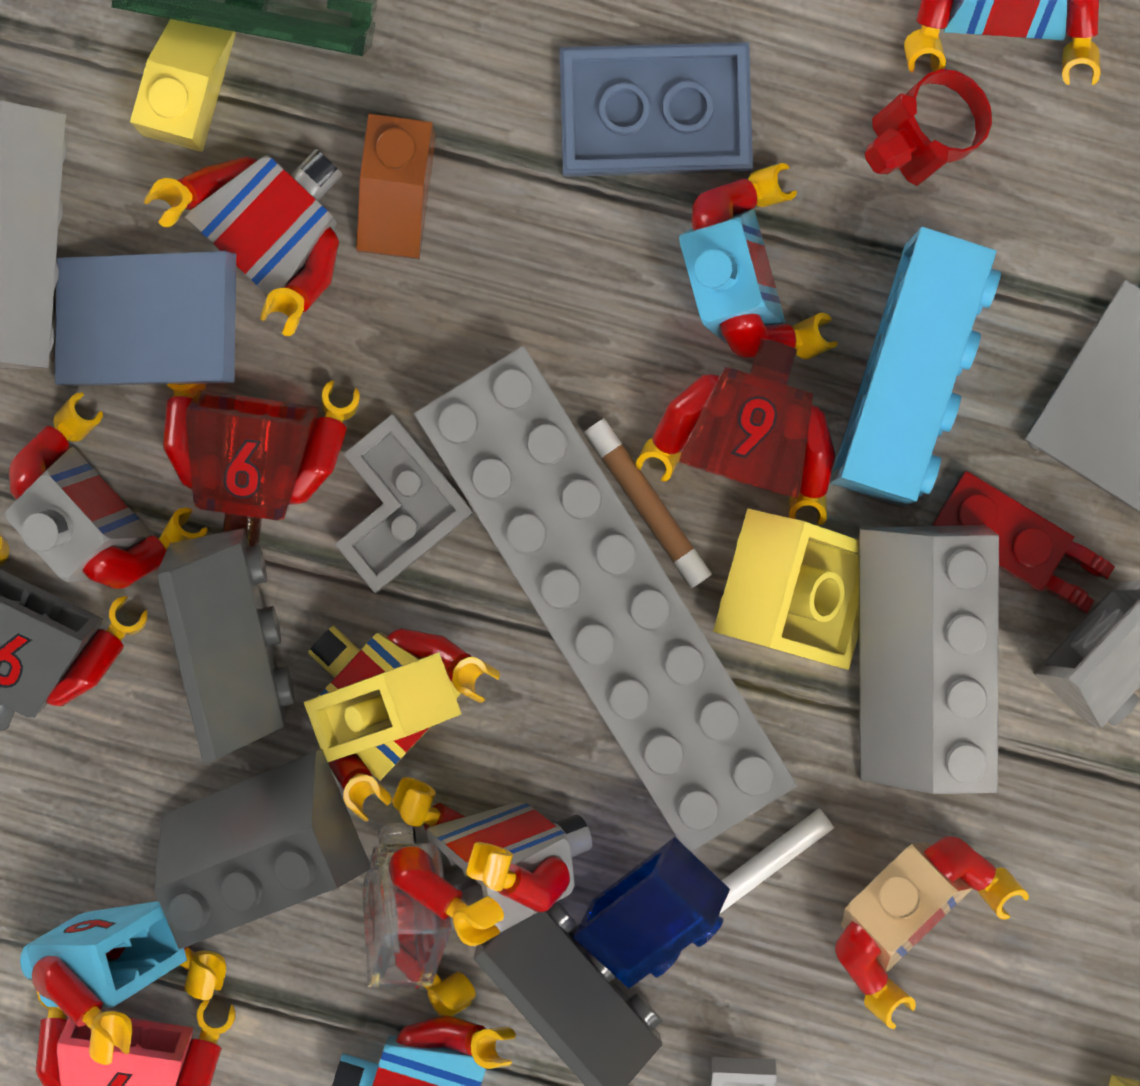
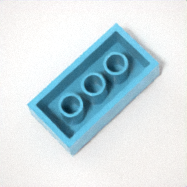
[830,226,1001,506]

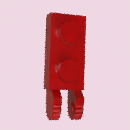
[930,471,1115,613]

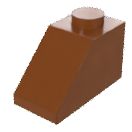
[356,114,436,260]

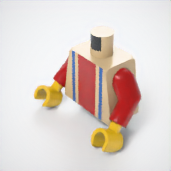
[835,836,1029,1029]

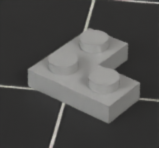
[335,414,474,594]

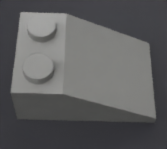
[1033,580,1140,728]

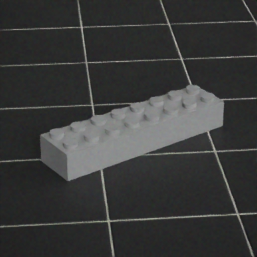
[414,345,798,855]

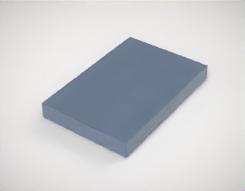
[560,42,753,177]
[55,251,236,386]

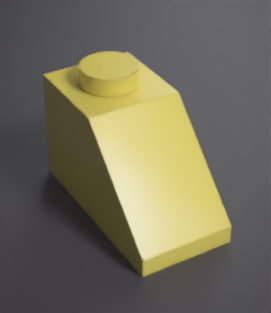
[130,13,236,152]
[303,653,461,762]

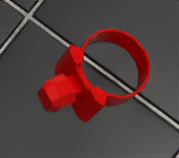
[865,69,992,186]

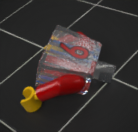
[362,822,504,1016]

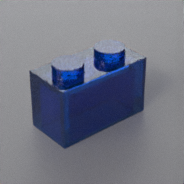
[574,837,730,989]

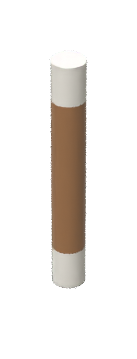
[584,418,712,589]

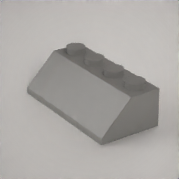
[0,100,67,369]
[859,525,999,794]

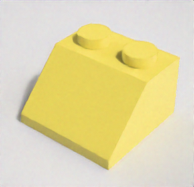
[713,508,859,670]

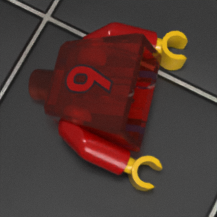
[636,338,836,525]
[163,380,360,546]

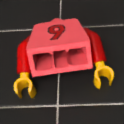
[36,991,236,1086]

